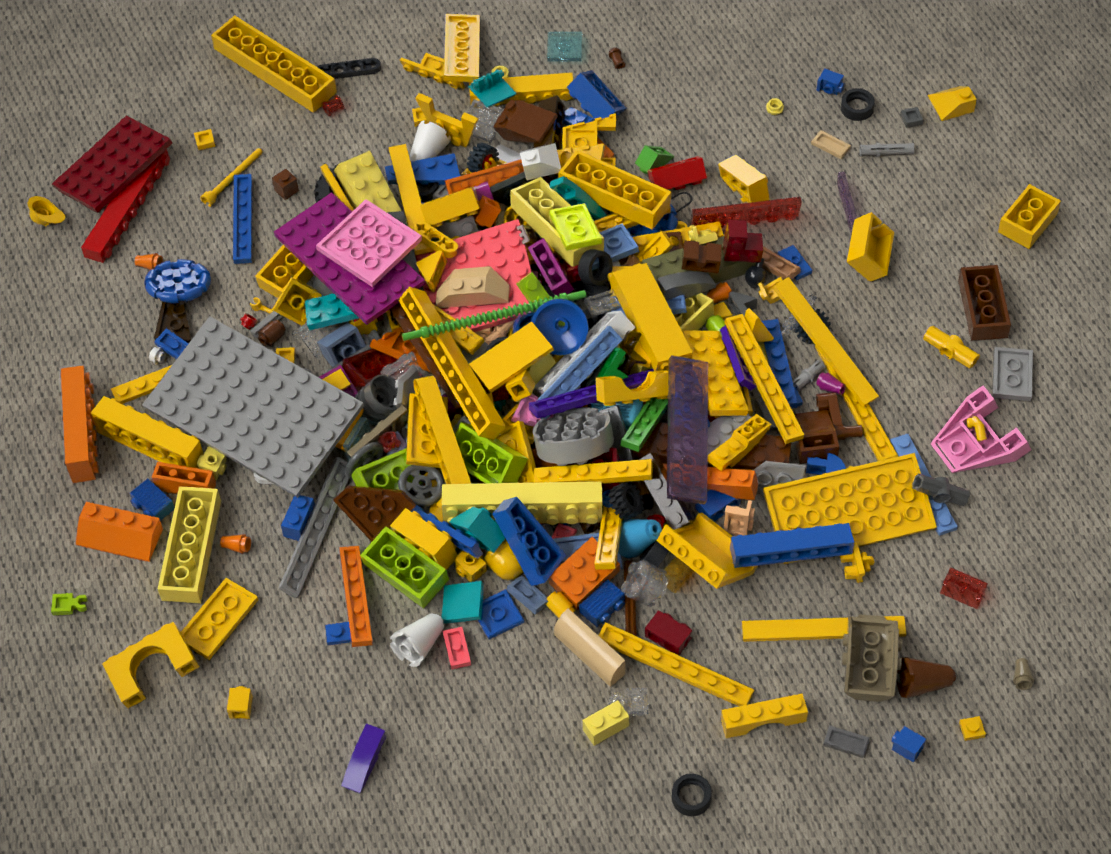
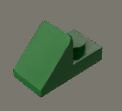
[595,347,629,381]

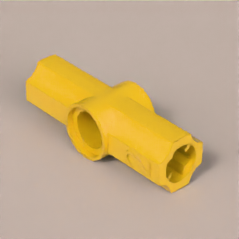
[923,326,980,369]

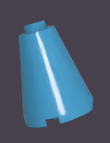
[618,519,662,558]

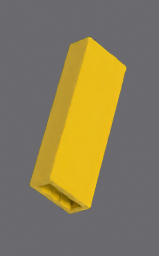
[610,263,693,371]

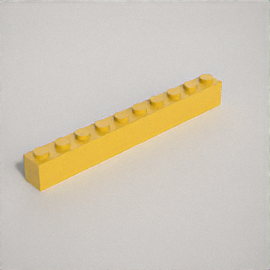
[398,287,506,440]

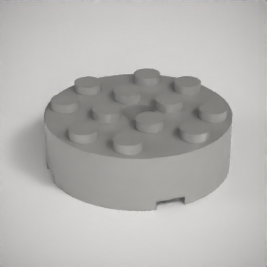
[533,407,614,466]

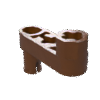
[816,392,863,441]

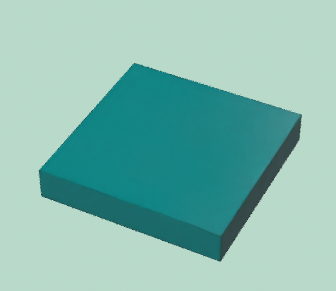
[441,581,484,624]

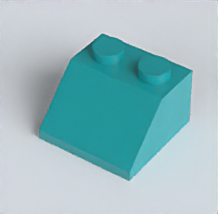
[449,507,505,553]

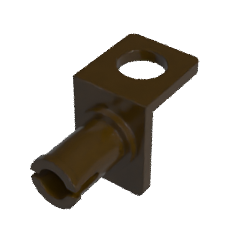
[618,331,647,376]

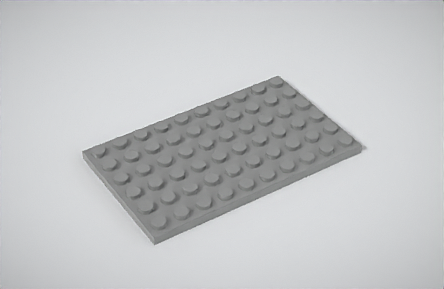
[142,316,364,498]

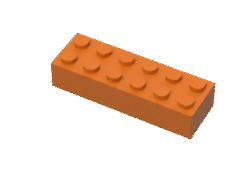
[61,365,99,483]

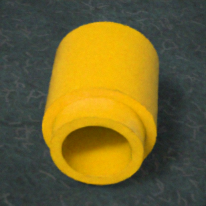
[546,591,575,618]

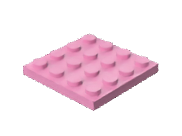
[316,199,422,287]

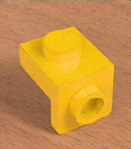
[758,277,783,304]

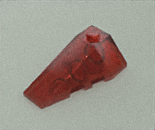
[342,348,402,387]

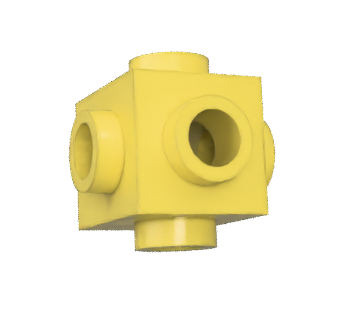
[197,446,226,481]

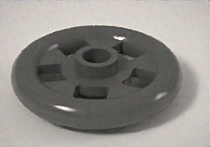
[346,442,384,479]
[398,465,445,507]

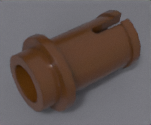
[608,47,626,69]

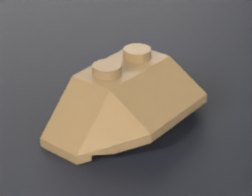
[435,266,510,308]

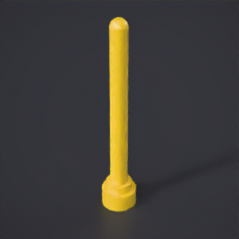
[200,148,262,207]

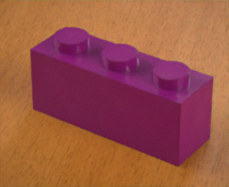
[528,238,574,296]

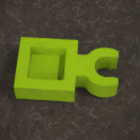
[51,593,88,615]

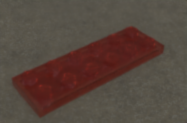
[690,197,802,228]

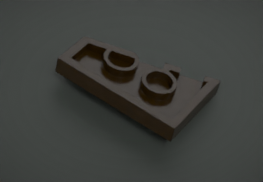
[154,301,191,343]

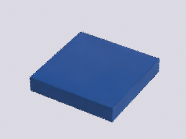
[477,589,525,639]

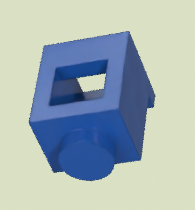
[816,68,845,95]

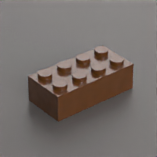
[958,265,1011,341]

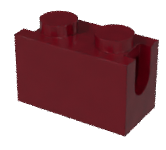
[645,610,692,655]

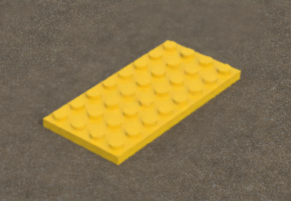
[763,453,937,565]

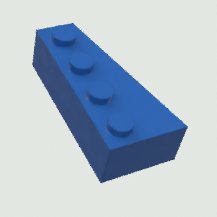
[493,497,567,586]

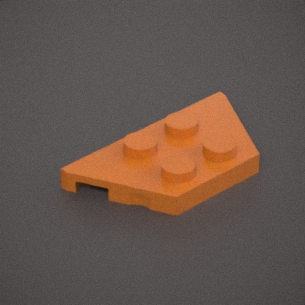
[370,327,431,373]

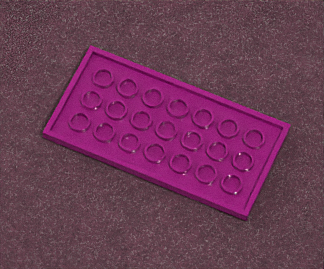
[274,192,425,325]

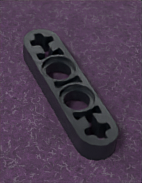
[316,58,381,79]

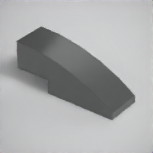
[657,272,716,301]

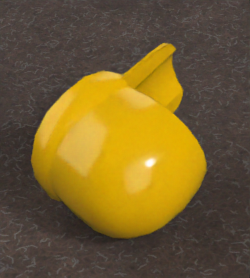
[484,538,523,581]

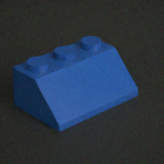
[567,70,627,121]

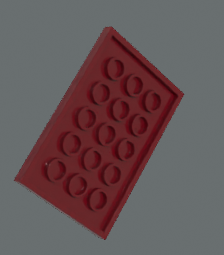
[52,115,173,213]

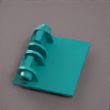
[468,69,517,108]

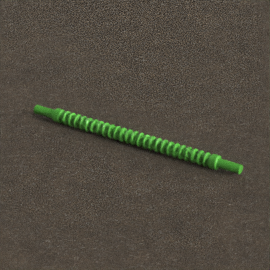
[402,290,586,341]

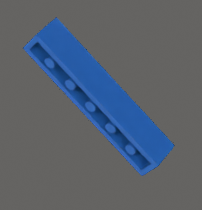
[730,523,855,568]

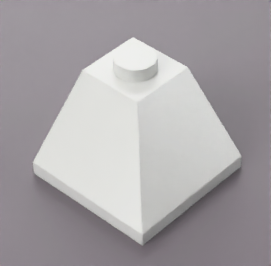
[520,143,561,180]

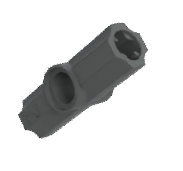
[912,474,970,506]

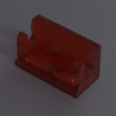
[940,567,988,609]

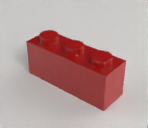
[647,156,707,190]

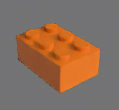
[549,537,620,611]

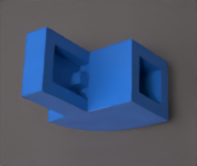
[806,453,846,475]

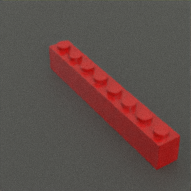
[81,149,170,263]

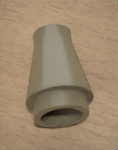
[1013,658,1034,690]

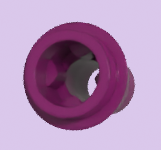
[816,372,846,395]

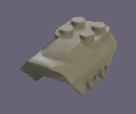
[842,614,902,702]

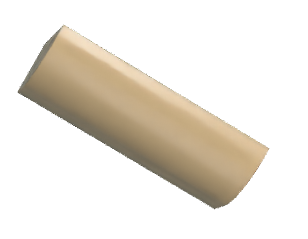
[554,609,625,687]

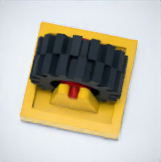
[461,142,507,187]

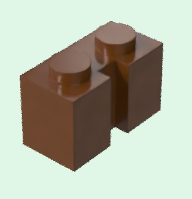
[681,240,722,273]

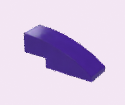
[341,723,387,793]

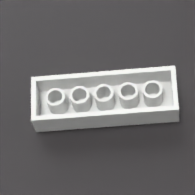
[533,310,635,397]

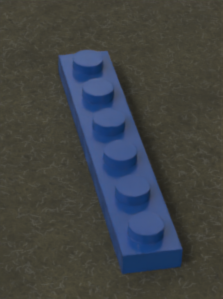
[233,174,253,264]
[762,319,798,408]
[411,505,483,559]

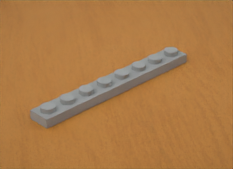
[278,457,349,598]

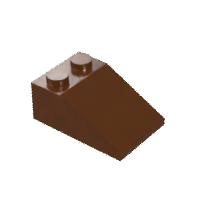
[493,100,558,143]

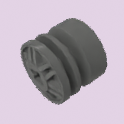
[355,374,398,425]

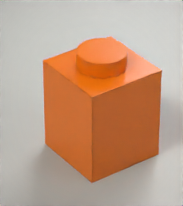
[473,195,501,228]

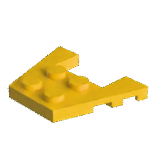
[415,93,478,148]
[562,114,616,167]

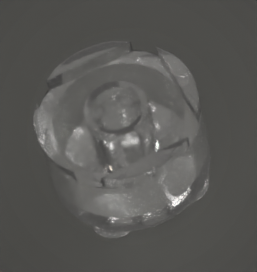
[621,560,668,607]

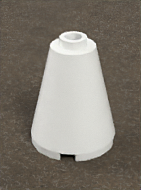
[409,121,451,162]
[390,613,444,667]

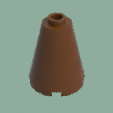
[896,657,956,698]

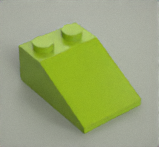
[351,448,424,491]

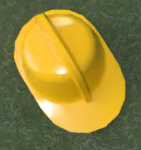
[27,196,65,226]

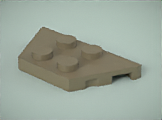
[347,405,407,457]

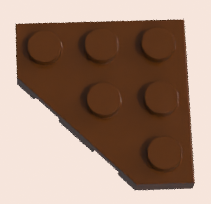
[333,486,416,542]

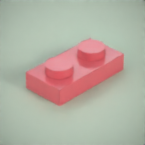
[443,627,471,670]

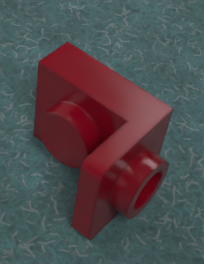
[560,262,581,283]

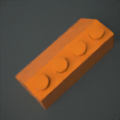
[76,502,163,562]

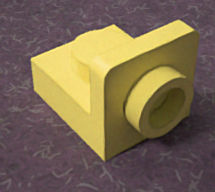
[688,225,718,245]

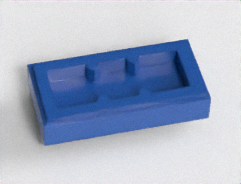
[778,245,813,281]

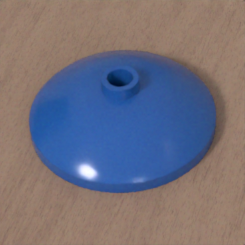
[532,299,589,355]

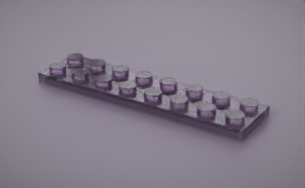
[667,355,708,504]

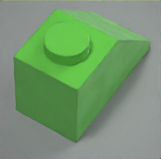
[635,145,675,174]

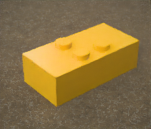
[255,245,314,298]

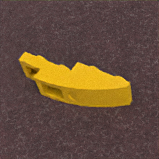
[706,414,772,471]

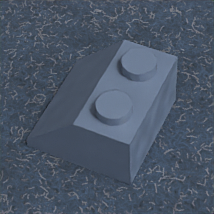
[317,323,372,374]

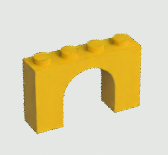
[102,622,199,709]

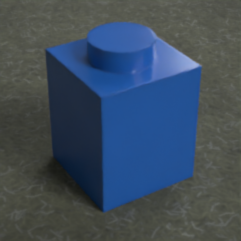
[891,726,926,763]

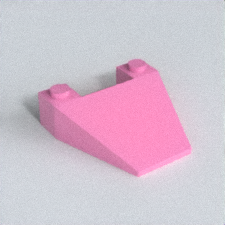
[931,385,1031,473]

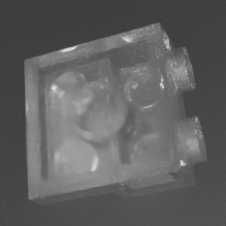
[467,99,504,143]

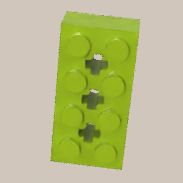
[455,422,528,484]
[360,527,449,609]

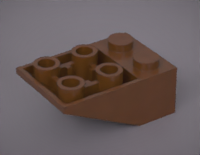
[794,410,839,464]

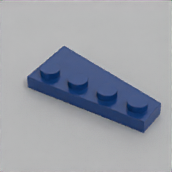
[385,153,460,185]

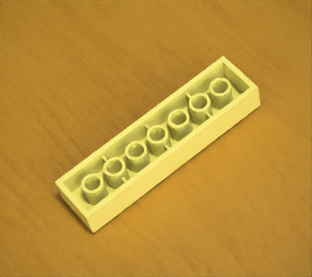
[442,482,602,526]

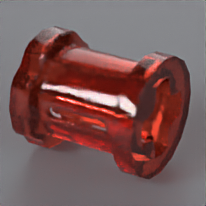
[321,95,344,116]

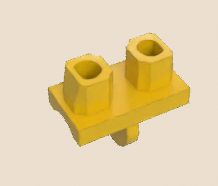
[840,542,875,583]

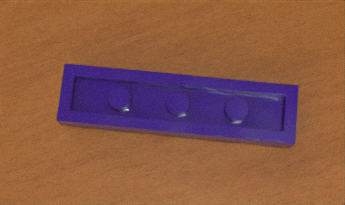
[720,325,757,391]

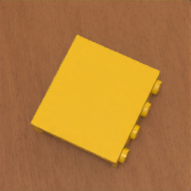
[657,513,758,589]

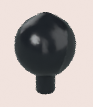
[745,258,767,289]

